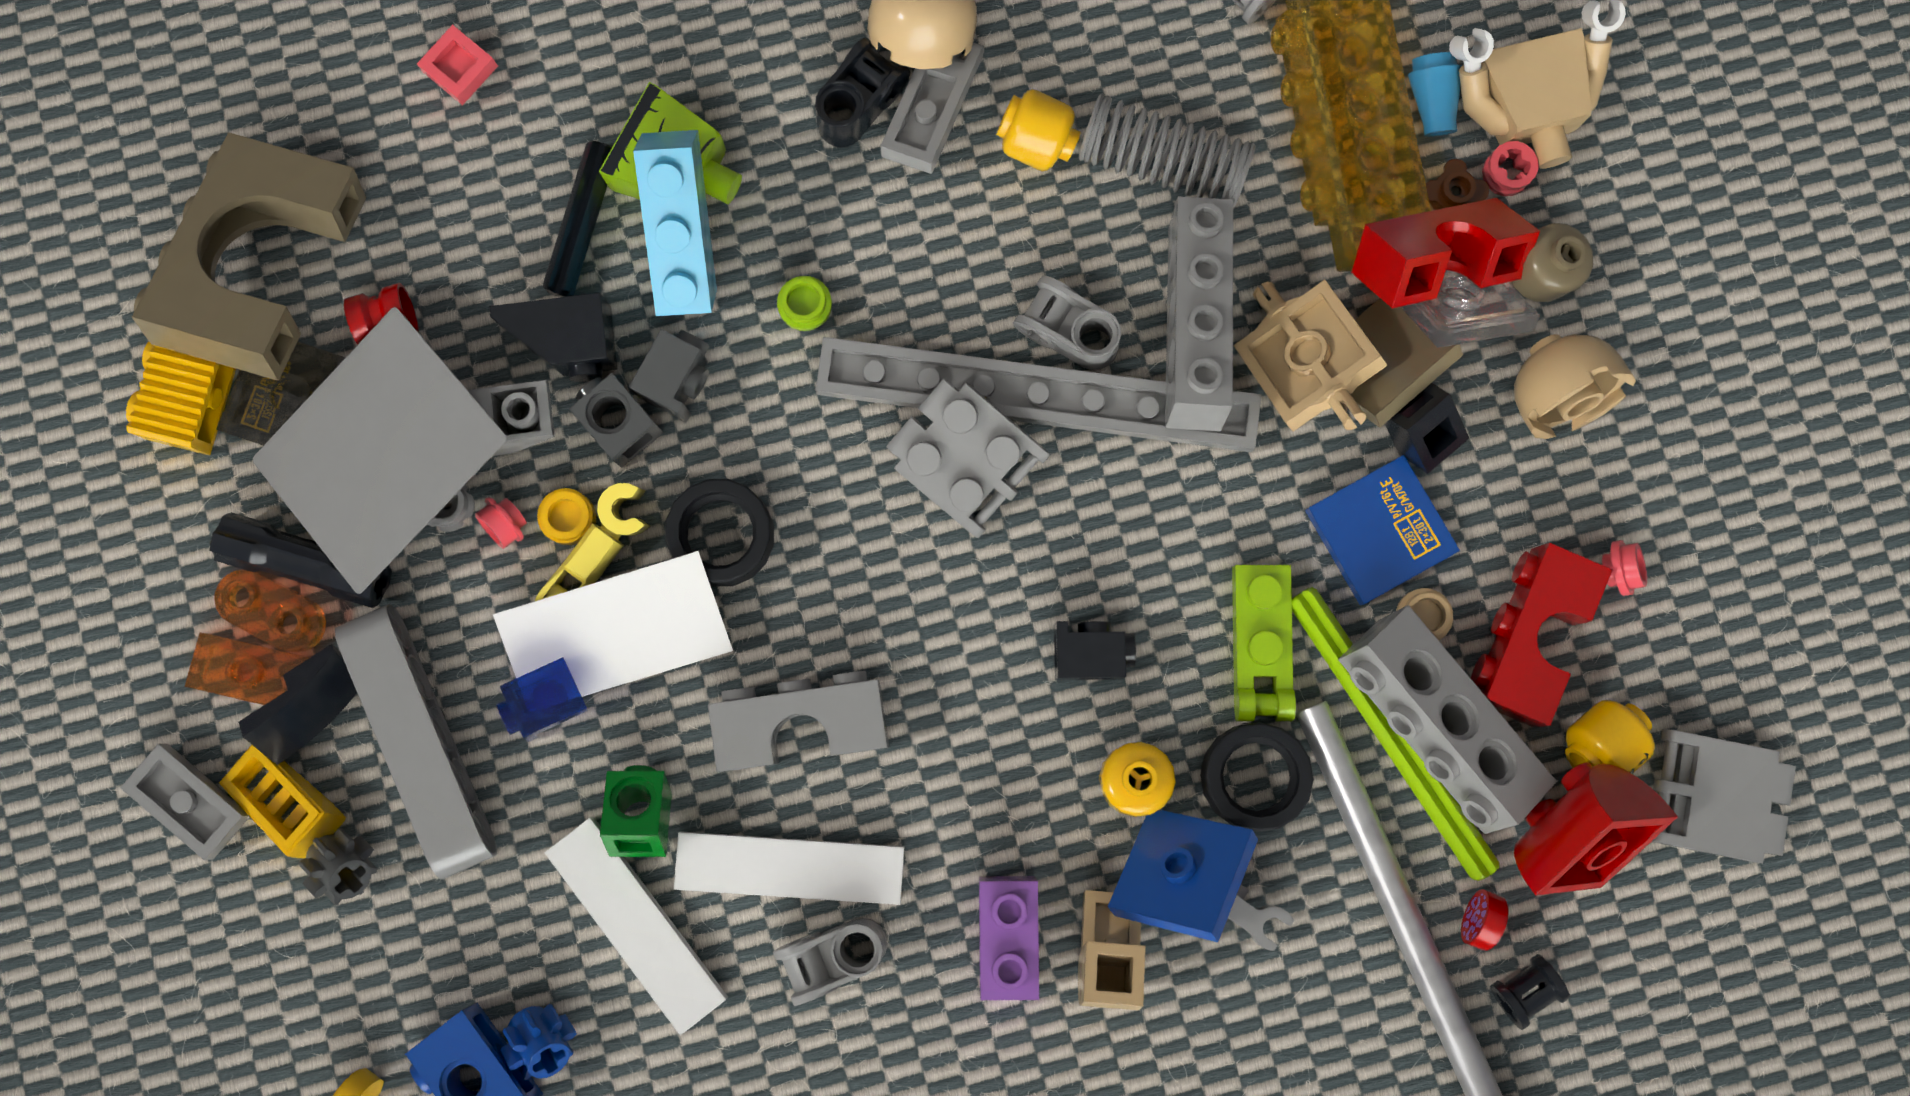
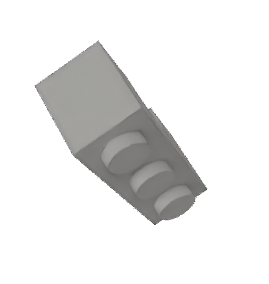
[708,671,889,773]

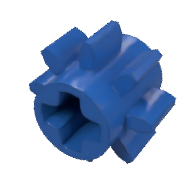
[500,1004,577,1080]

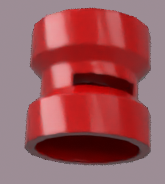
[344,282,419,345]

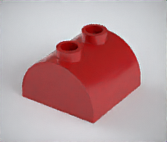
[1514,762,1678,896]

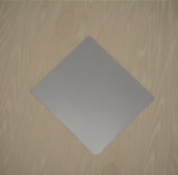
[253,307,507,594]

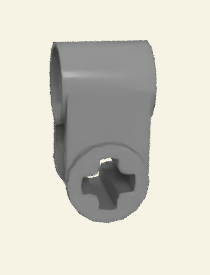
[1013,276,1121,370]
[772,918,888,1006]

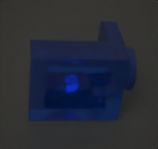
[496,657,588,742]

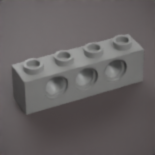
[1165,196,1233,431]
[1338,605,1557,834]

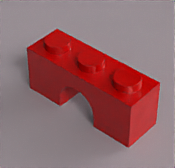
[1351,198,1540,309]
[1470,542,1613,727]

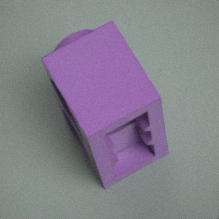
[979,876,1039,1000]

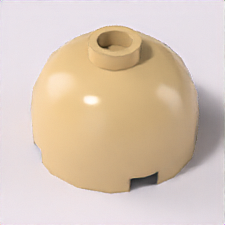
[867,0,977,69]
[1514,334,1636,439]

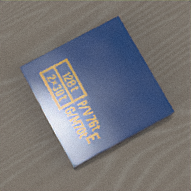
[1305,455,1460,606]

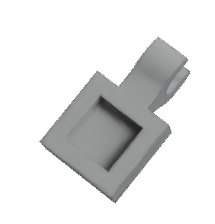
[1228,885,1294,951]

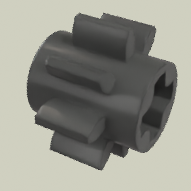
[299,828,378,905]

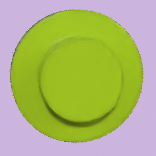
[777,276,832,331]

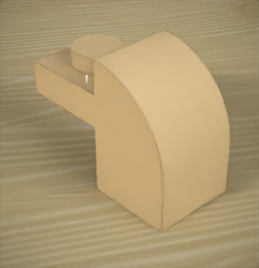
[1078,890,1145,1010]

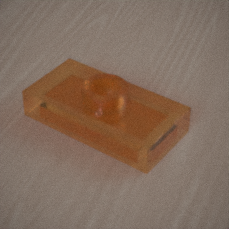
[184,632,310,705]

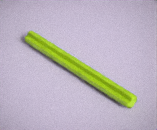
[1292,587,1500,881]

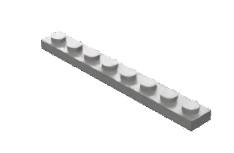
[815,337,1262,452]

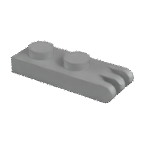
[880,43,984,174]

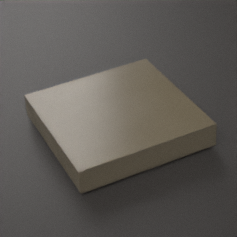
[1351,298,1463,428]

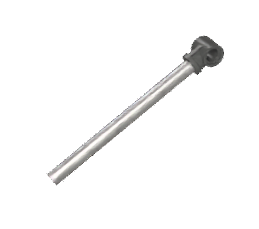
[1296,701,1512,1096]

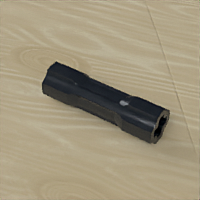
[209,512,392,608]

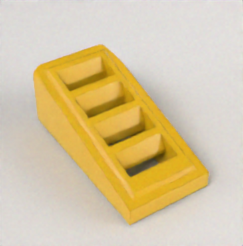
[219,745,346,859]

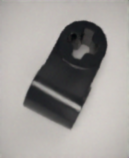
[815,38,910,147]

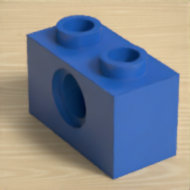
[405,1002,543,1096]

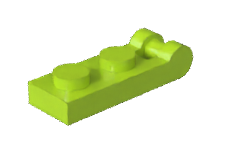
[1232,565,1296,722]

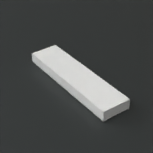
[544,817,728,1036]
[674,831,905,905]

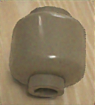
[1511,223,1594,302]

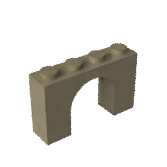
[132,132,366,381]

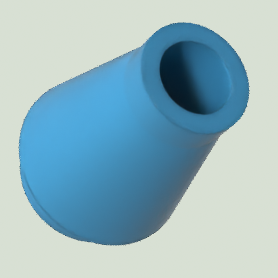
[1407,52,1462,137]

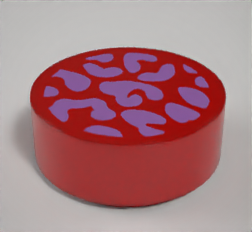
[1461,889,1509,951]

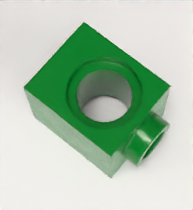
[600,765,672,857]

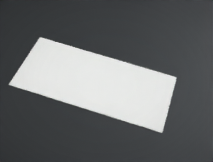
[493,551,733,713]

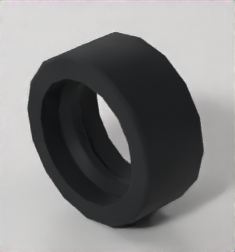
[665,479,774,587]
[1200,723,1314,832]

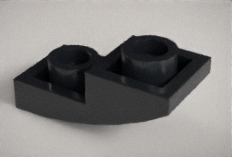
[238,644,357,765]

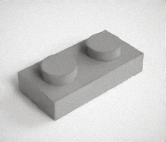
[120,744,250,861]

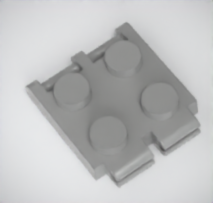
[886,378,1051,538]
[1652,729,1796,864]

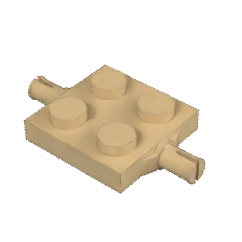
[1233,279,1388,432]

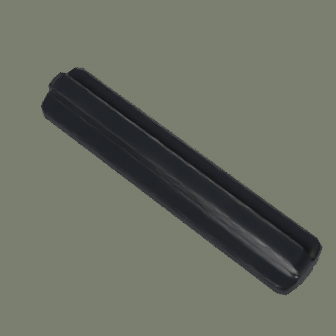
[543,141,612,297]

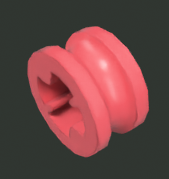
[1482,141,1539,196]

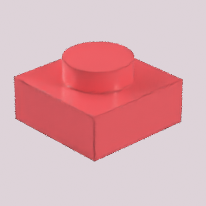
[417,24,498,106]

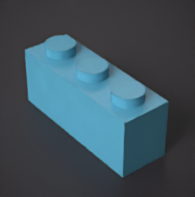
[633,130,717,316]

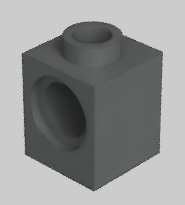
[569,373,663,468]

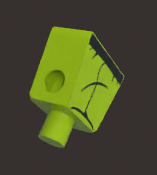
[599,82,742,204]

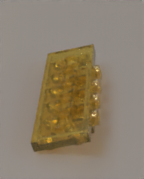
[1271,0,1431,272]

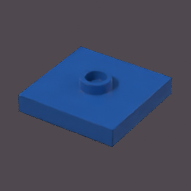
[1108,810,1258,942]

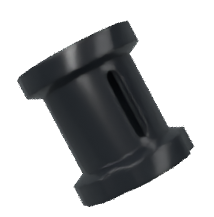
[1490,954,1571,1030]

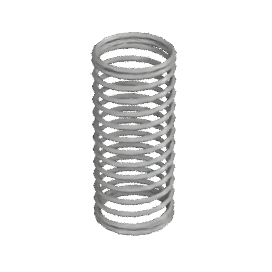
[1078,93,1256,209]

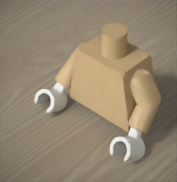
[1449,0,1626,169]

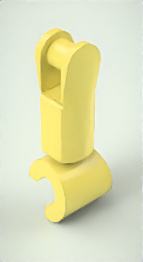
[535,483,650,601]

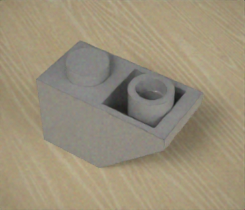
[468,380,555,456]

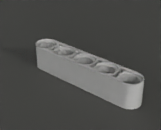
[335,604,497,880]

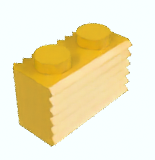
[126,341,236,455]

